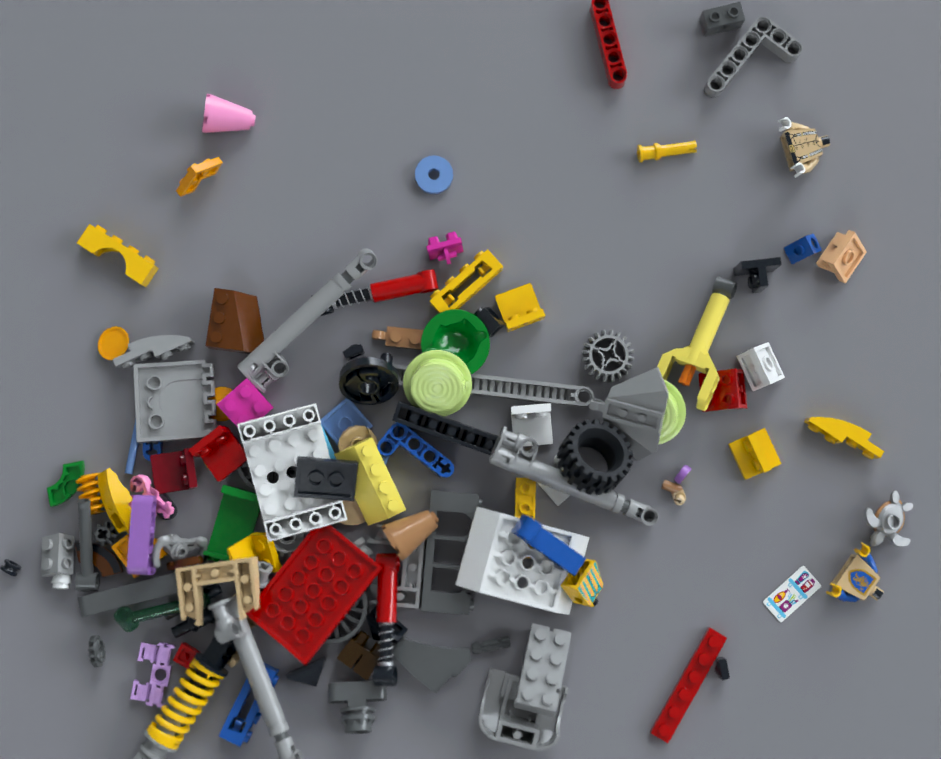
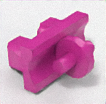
[427,232,464,265]

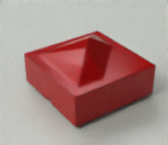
[173,642,201,669]

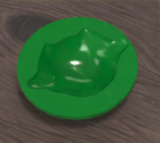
[421,309,490,374]

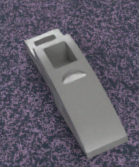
[113,335,195,369]

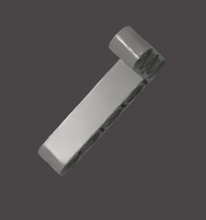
[704,17,803,98]

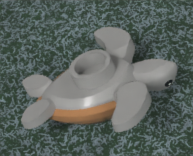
[864,490,913,547]

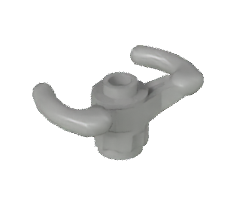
[152,534,208,568]

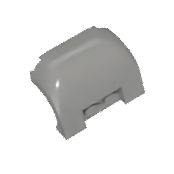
[479,667,568,751]

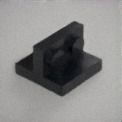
[733,257,782,293]

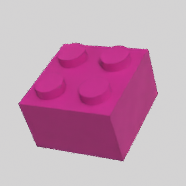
[217,378,274,428]

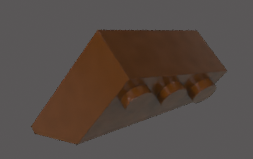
[205,288,265,354]

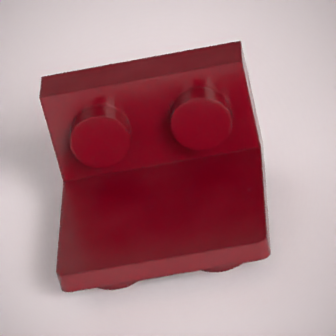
[150,448,198,494]

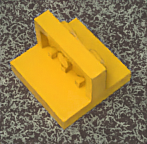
[728,428,782,480]

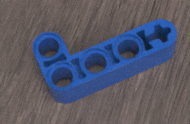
[377,423,454,478]
[511,514,586,576]

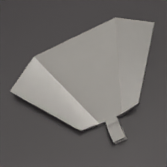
[589,367,669,461]

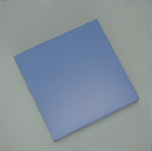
[320,398,373,445]

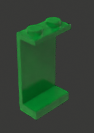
[203,485,260,562]

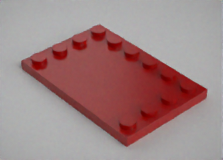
[246,525,383,665]

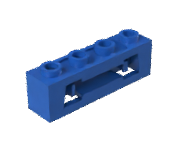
[219,663,280,747]

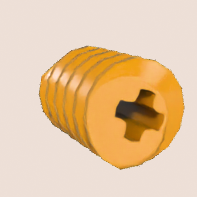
[75,472,106,515]

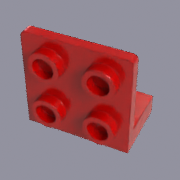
[698,368,748,412]
[189,425,247,482]

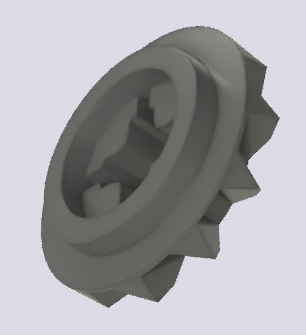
[88,634,106,667]

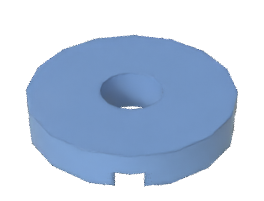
[415,156,453,194]

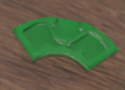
[47,461,85,507]

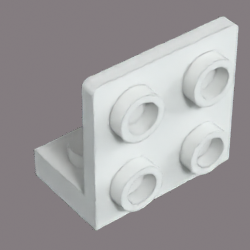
[510,403,553,447]

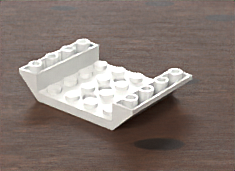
[237,403,347,542]
[455,506,590,615]

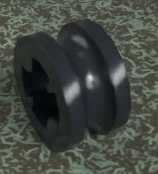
[0,559,21,576]

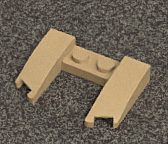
[175,557,260,626]

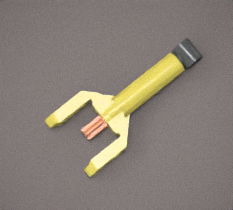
[657,276,737,411]

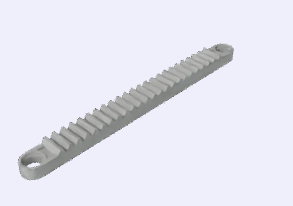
[388,364,594,407]

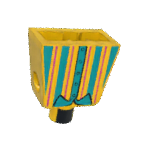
[561,559,603,607]

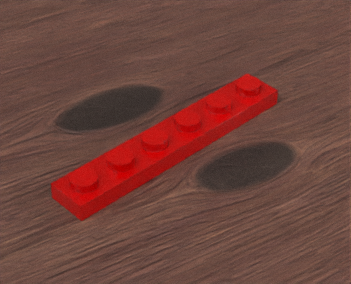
[650,627,727,743]

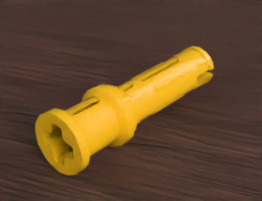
[637,140,697,163]

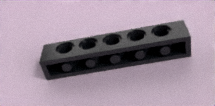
[392,401,498,455]

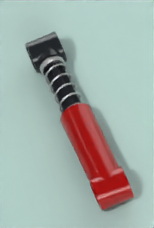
[311,269,439,316]
[373,553,400,687]

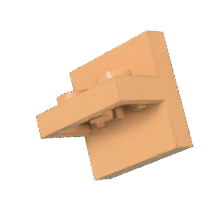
[816,230,867,284]

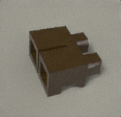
[337,631,380,681]

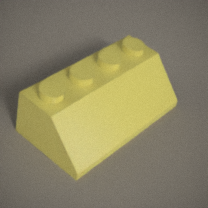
[334,437,406,526]

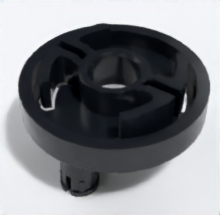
[339,353,399,405]

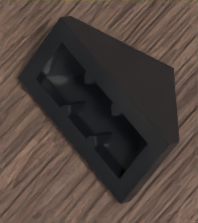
[366,605,408,643]
[286,656,326,686]

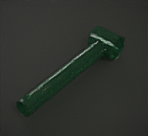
[114,593,210,632]

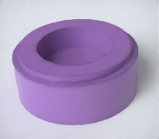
[674,465,691,484]

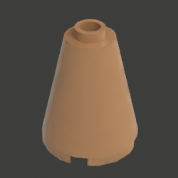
[381,510,439,561]

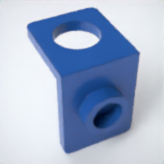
[784,234,822,264]

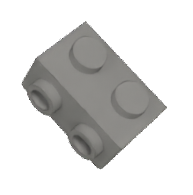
[41,533,74,577]

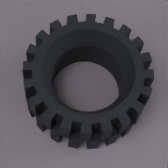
[557,419,633,495]

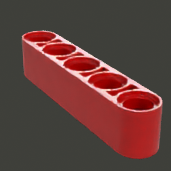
[590,0,627,89]

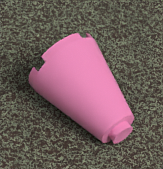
[202,94,256,133]

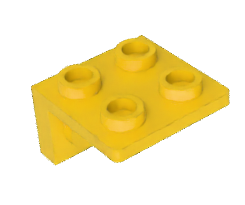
[495,283,545,332]
[227,532,281,572]

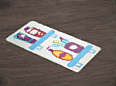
[763,566,821,622]

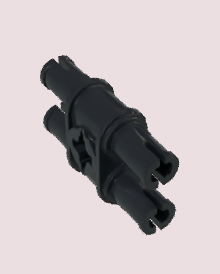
[163,583,222,638]

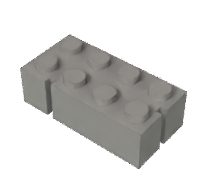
[513,623,572,717]

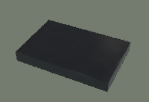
[294,456,358,501]

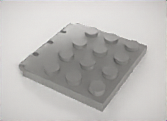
[133,360,217,443]

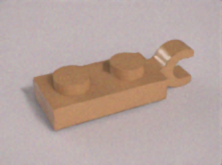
[372,326,424,350]

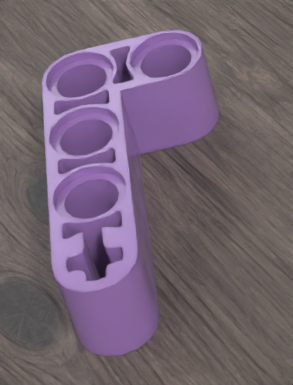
[127,495,157,575]

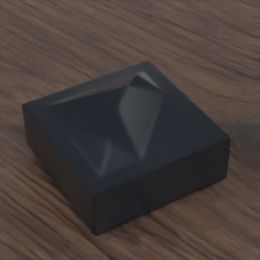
[343,344,365,360]
[715,657,730,680]

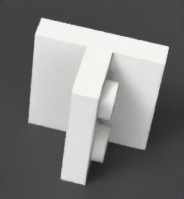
[736,342,785,392]

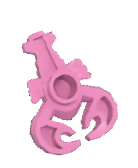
[128,475,174,519]

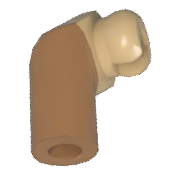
[661,479,686,506]

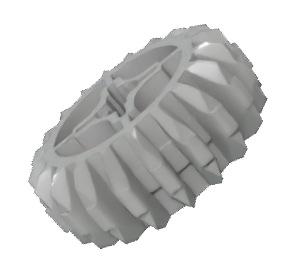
[581,329,635,382]

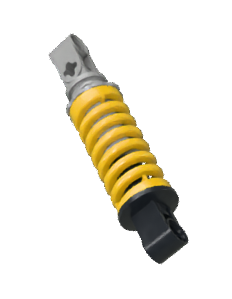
[133,636,237,759]

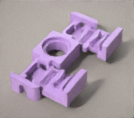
[130,642,176,708]

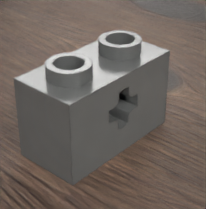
[699,2,745,37]

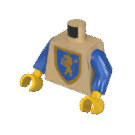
[826,542,884,602]

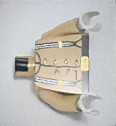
[777,117,830,178]

